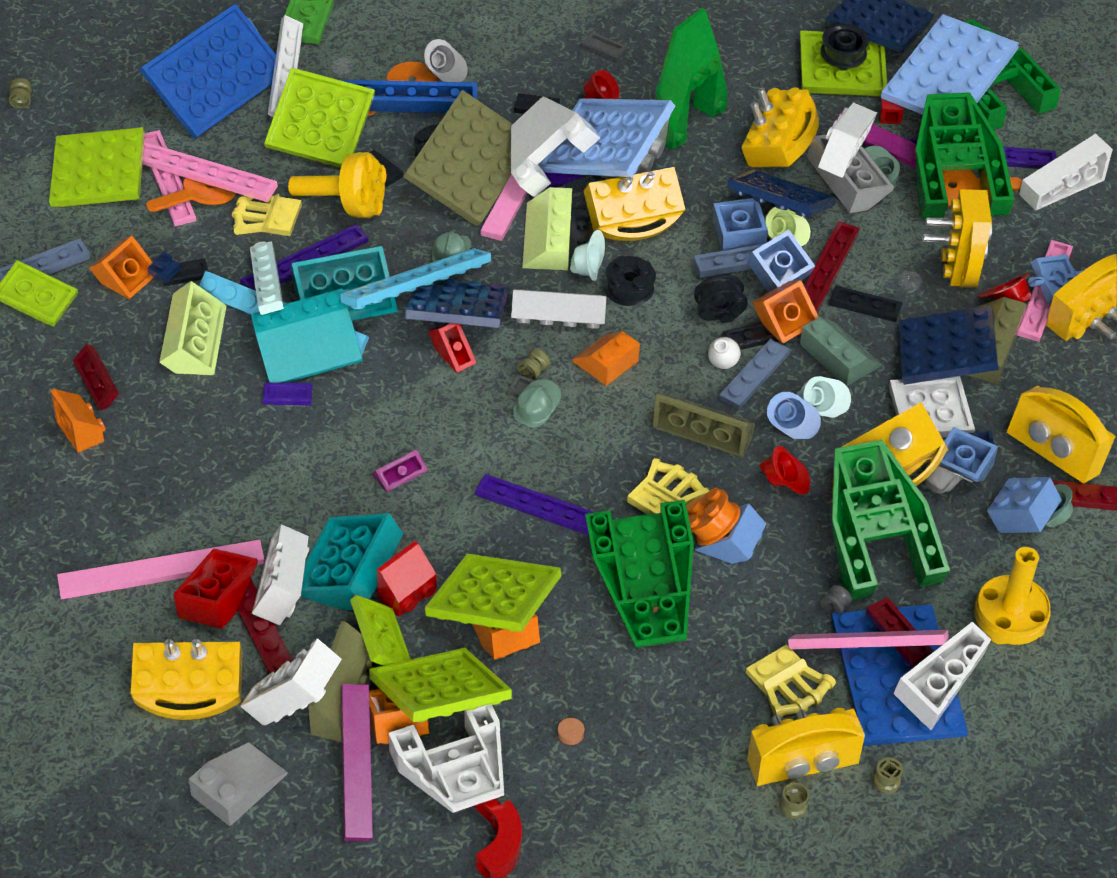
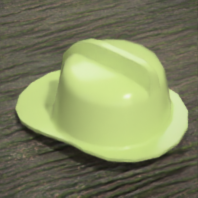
[764,207,811,246]

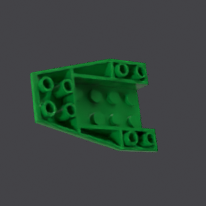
[585,500,694,648]

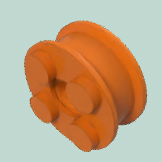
[687,488,740,546]

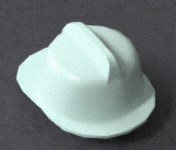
[570,230,605,281]
[797,376,851,418]

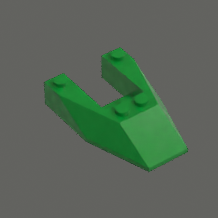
[655,8,728,151]
[965,19,1061,130]
[915,92,1015,219]
[831,440,950,600]

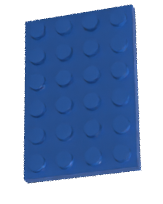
[139,3,276,139]
[831,604,968,746]

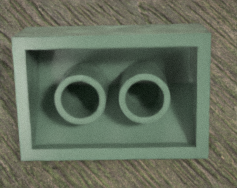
[800,317,882,386]

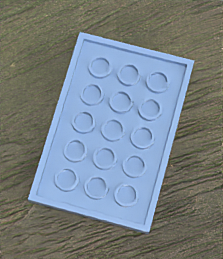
[881,14,1019,115]
[539,99,675,177]

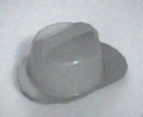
[424,39,468,82]
[925,461,973,494]

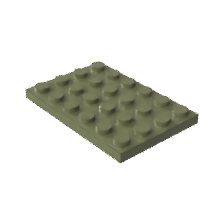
[403,90,513,227]

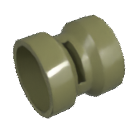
[9,78,32,108]
[517,348,550,380]
[874,757,903,794]
[780,782,810,819]

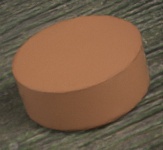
[558,718,584,745]

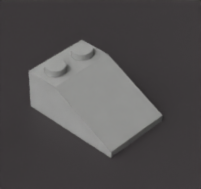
[189,742,288,826]

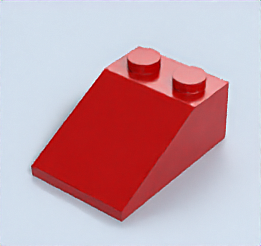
[173,548,258,629]

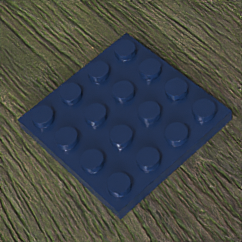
[825,0,934,53]
[727,169,836,218]
[405,279,510,328]
[899,305,999,385]

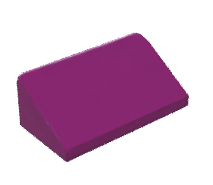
[372,449,428,492]

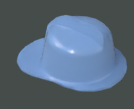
[767,392,821,439]

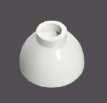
[708,337,741,369]

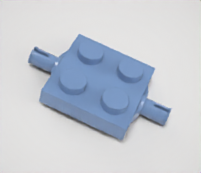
[1028,254,1084,304]

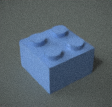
[712,198,768,251]
[747,230,815,292]
[987,477,1062,533]

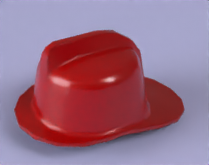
[583,70,620,99]
[978,272,1031,303]
[760,446,811,494]

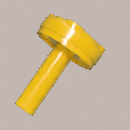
[288,152,387,218]
[974,547,1050,645]

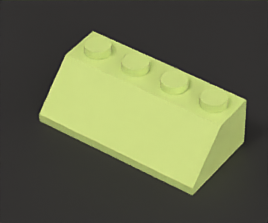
[522,187,572,270]
[159,281,227,375]

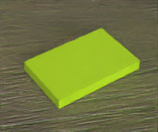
[0,260,78,327]
[350,595,411,666]

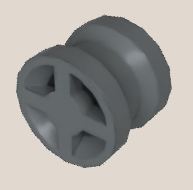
[820,585,852,615]

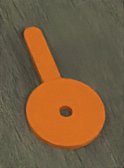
[368,61,438,116]
[942,170,1022,208]
[146,178,237,212]

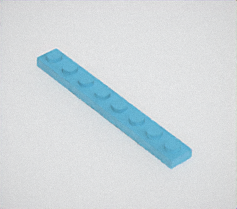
[340,248,491,309]
[199,271,369,356]

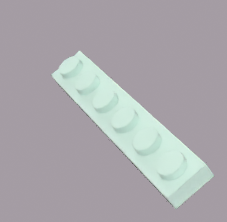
[250,241,284,315]

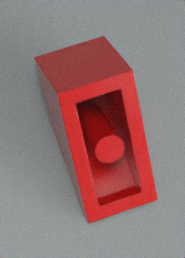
[428,323,477,373]

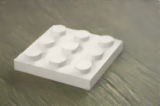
[889,376,975,438]

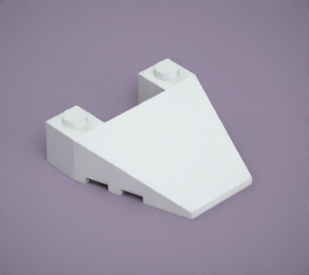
[511,96,600,198]
[389,704,504,813]

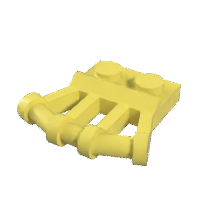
[232,194,302,236]
[627,458,710,515]
[746,644,836,719]

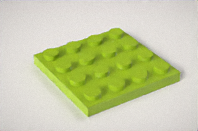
[800,31,887,96]
[264,67,375,168]
[49,127,145,207]
[425,554,561,632]
[369,648,512,722]

